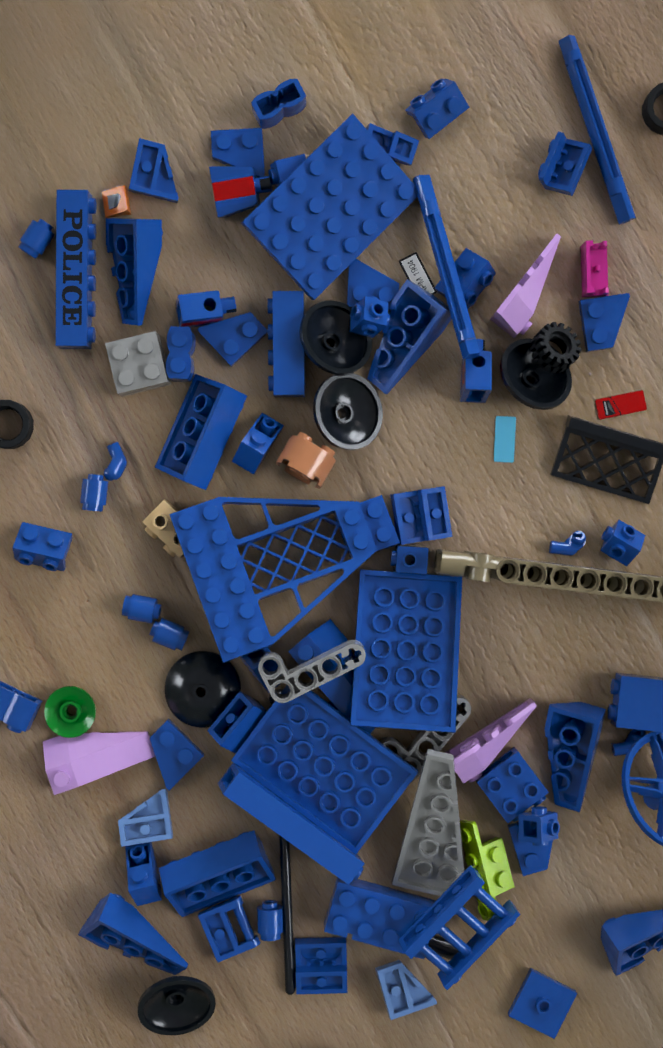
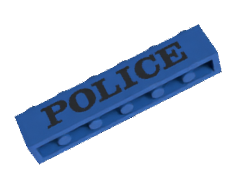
[55,190,97,349]

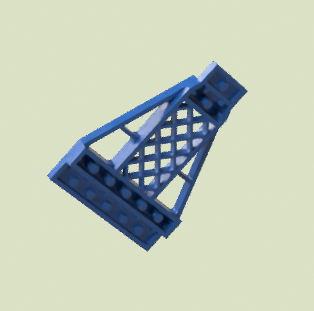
[169,495,400,663]

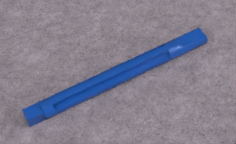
[558,35,636,225]
[413,175,480,359]

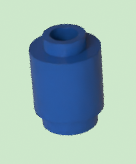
[18,219,55,259]
[80,474,108,512]
[122,594,162,624]
[149,618,189,651]
[257,900,283,941]

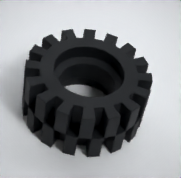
[530,322,581,373]

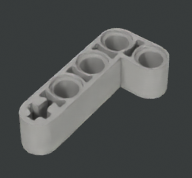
[258,639,366,703]
[380,694,471,780]

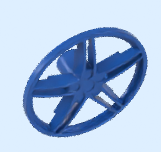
[622,732,663,846]

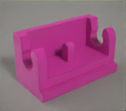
[580,240,609,298]

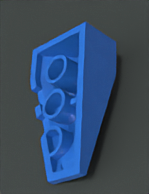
[106,218,163,326]
[367,279,452,394]
[288,619,363,728]
[544,702,606,812]
[78,893,188,975]
[601,910,663,976]

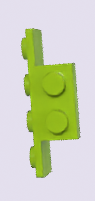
[460,820,515,921]

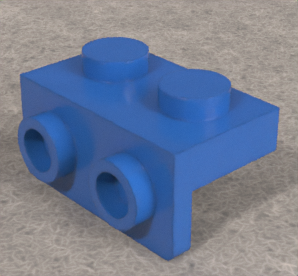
[405,79,470,139]
[538,131,592,196]
[435,248,496,309]
[13,522,73,571]

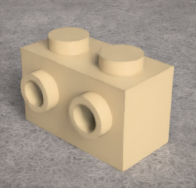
[143,499,184,558]

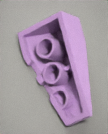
[490,234,561,338]
[445,698,537,784]
[43,731,155,795]

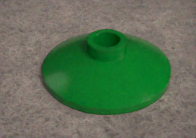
[44,686,96,738]

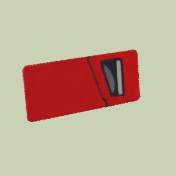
[595,390,647,419]

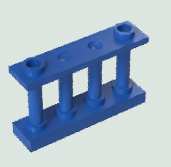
[398,865,521,990]

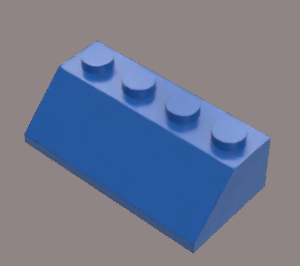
[155,374,247,490]
[159,830,276,917]

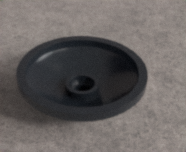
[300,301,372,375]
[500,338,572,410]
[313,373,383,450]
[164,651,241,728]
[137,976,216,1035]

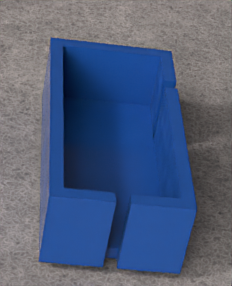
[324,877,436,959]

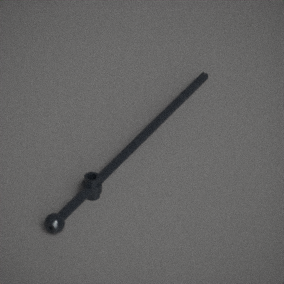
[269,689,295,995]

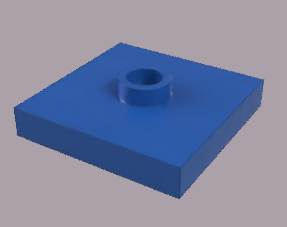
[508,968,577,1039]

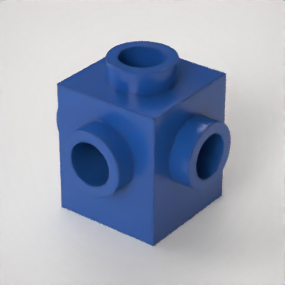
[350,296,390,338]
[600,520,645,566]
[518,806,560,846]

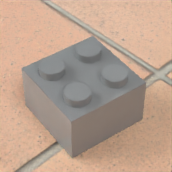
[105,331,172,397]

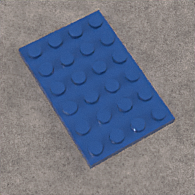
[241,114,417,300]
[350,569,462,733]
[231,685,418,855]

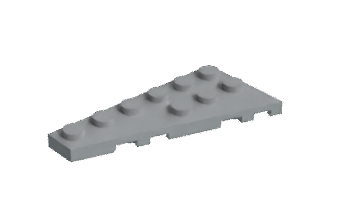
[392,749,464,896]

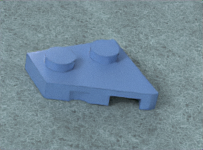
[118,788,173,847]
[375,960,437,1020]

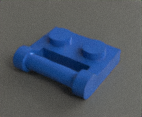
[198,895,261,963]

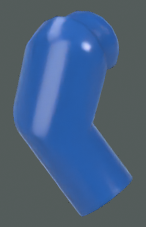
[104,442,127,481]
[549,531,586,556]
[612,729,646,756]

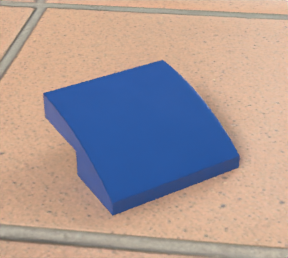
[390,486,453,545]
[295,937,348,994]

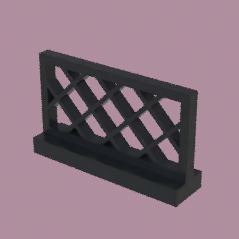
[550,415,663,504]

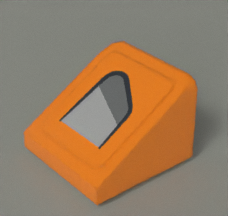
[102,185,131,218]

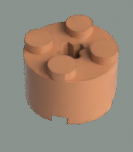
[276,432,336,489]

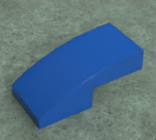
[366,123,420,166]

